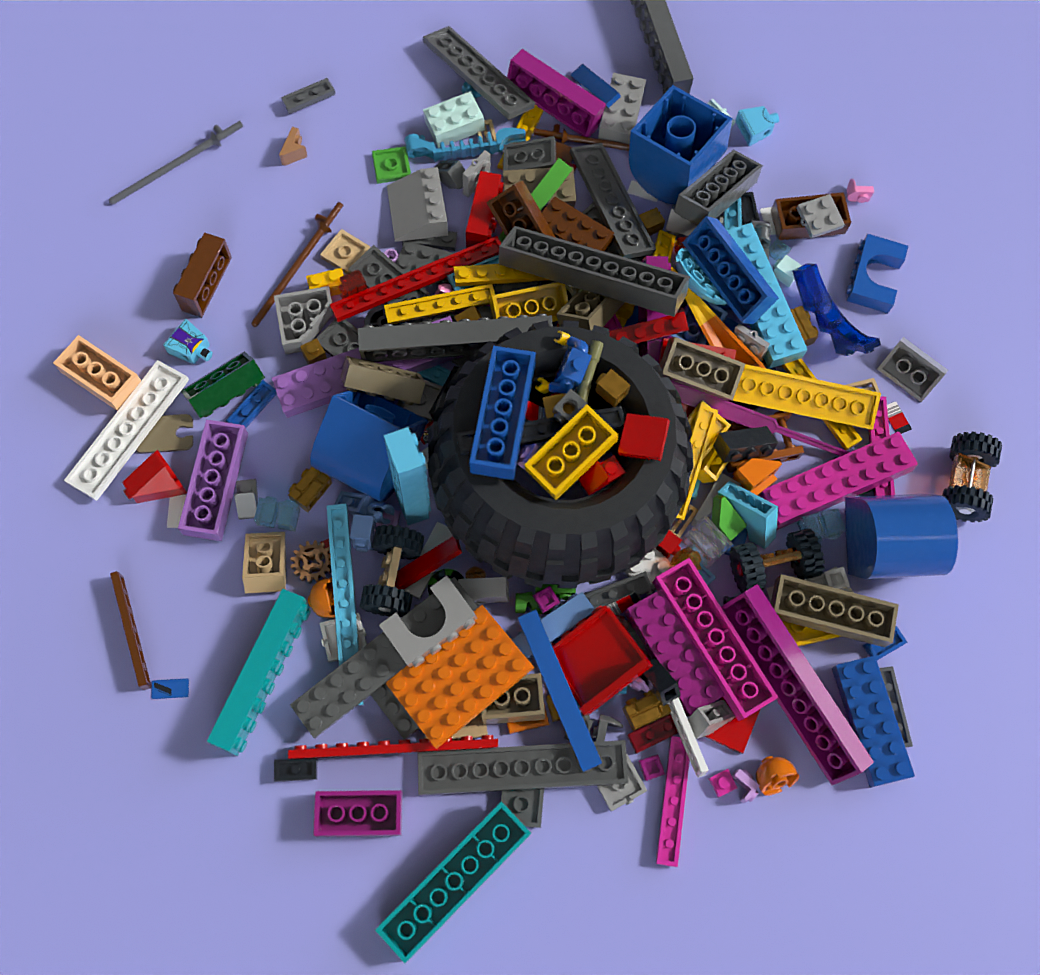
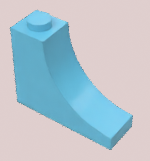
[718,481,778,549]

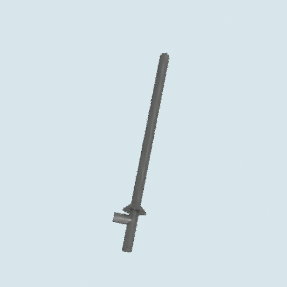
[109,121,243,205]

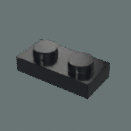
[274,758,317,782]

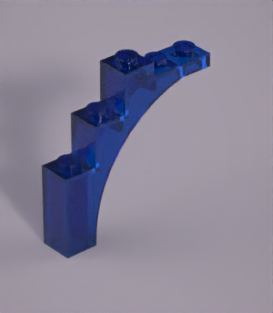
[792,263,881,356]

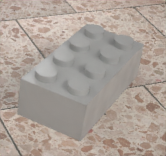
[598,73,646,144]

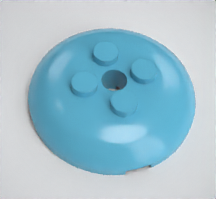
[675,248,727,305]

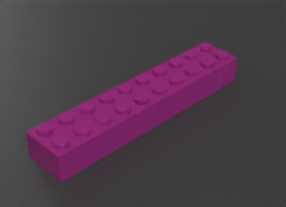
[721,584,874,785]

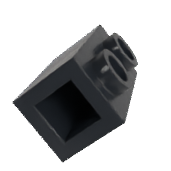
[641,658,681,706]

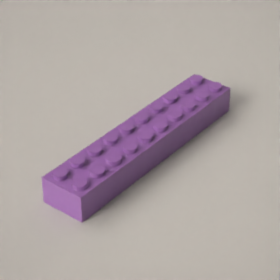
[272,316,463,418]

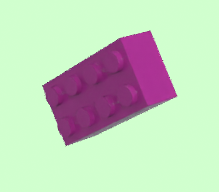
[314,790,403,837]

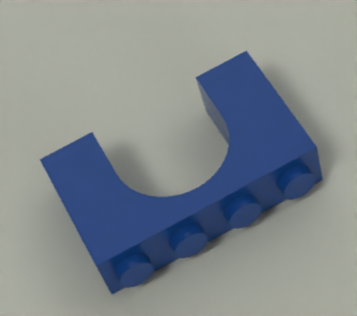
[846,234,909,314]

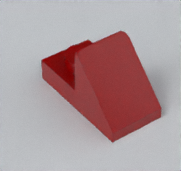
[578,455,625,496]

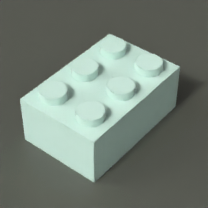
[423,91,485,148]

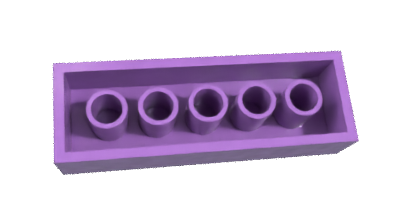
[178,419,248,541]

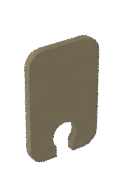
[136,414,193,454]

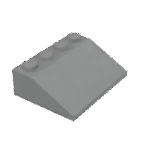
[387,167,448,242]

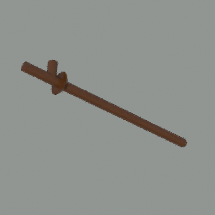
[533,124,630,151]
[251,201,344,327]

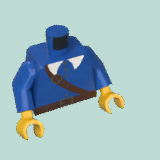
[535,330,592,394]

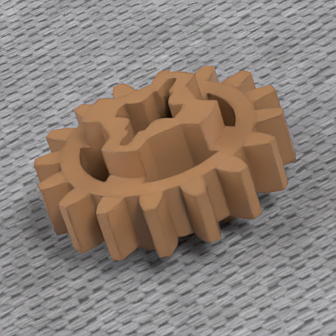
[291,540,332,584]

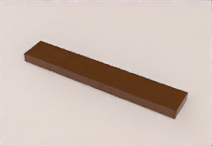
[110,571,152,690]

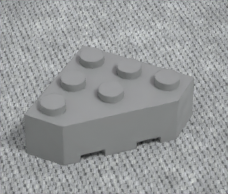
[274,286,333,355]

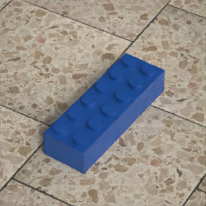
[682,216,779,324]
[469,346,536,480]
[832,655,915,788]

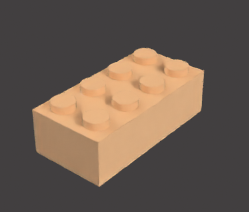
[53,335,141,411]

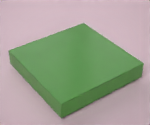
[372,146,411,184]

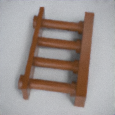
[726,411,804,473]

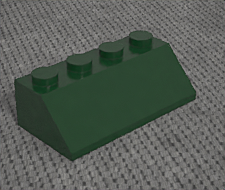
[181,351,265,418]

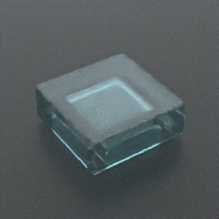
[769,238,792,261]

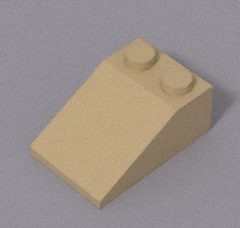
[242,532,286,593]

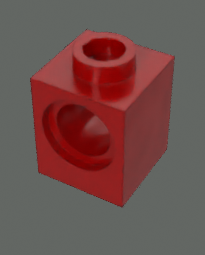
[656,530,682,559]

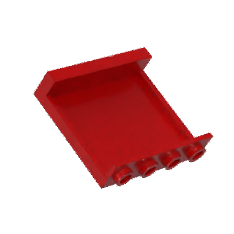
[551,605,653,715]

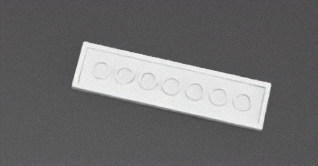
[64,360,189,501]

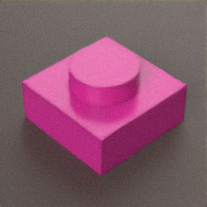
[708,769,738,798]

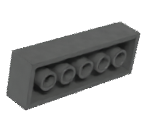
[674,150,763,226]

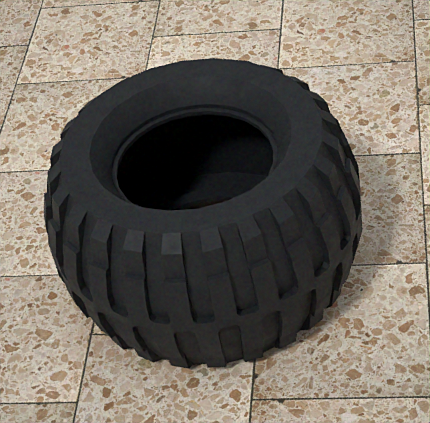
[427,320,694,588]

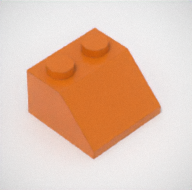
[732,458,782,491]

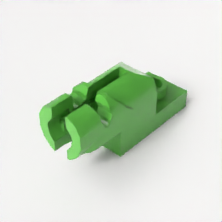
[515,584,576,614]

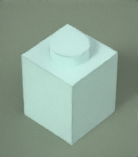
[773,255,803,287]

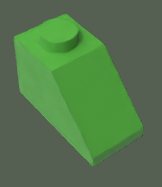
[711,495,747,541]

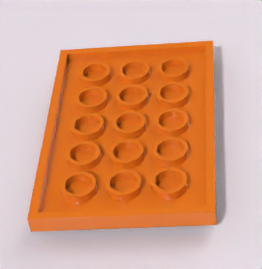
[386,605,534,749]

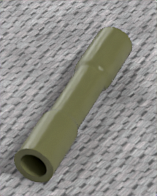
[576,340,604,402]

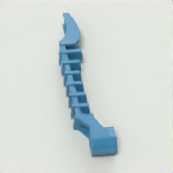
[404,128,526,162]

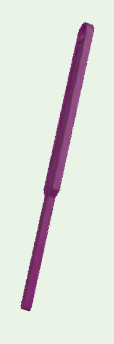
[663,377,850,456]

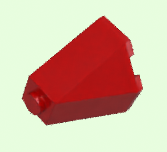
[122,450,187,503]

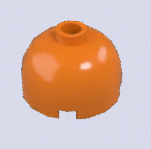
[308,577,335,618]
[756,756,799,796]

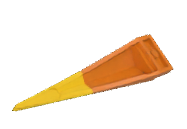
[671,267,766,369]

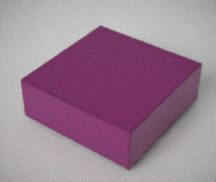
[532,586,560,614]
[638,754,665,781]

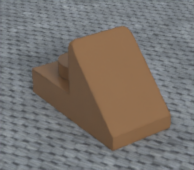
[279,127,307,166]

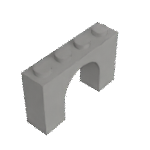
[379,576,477,668]
[458,577,509,606]

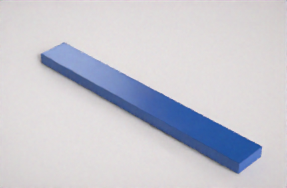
[518,610,602,772]

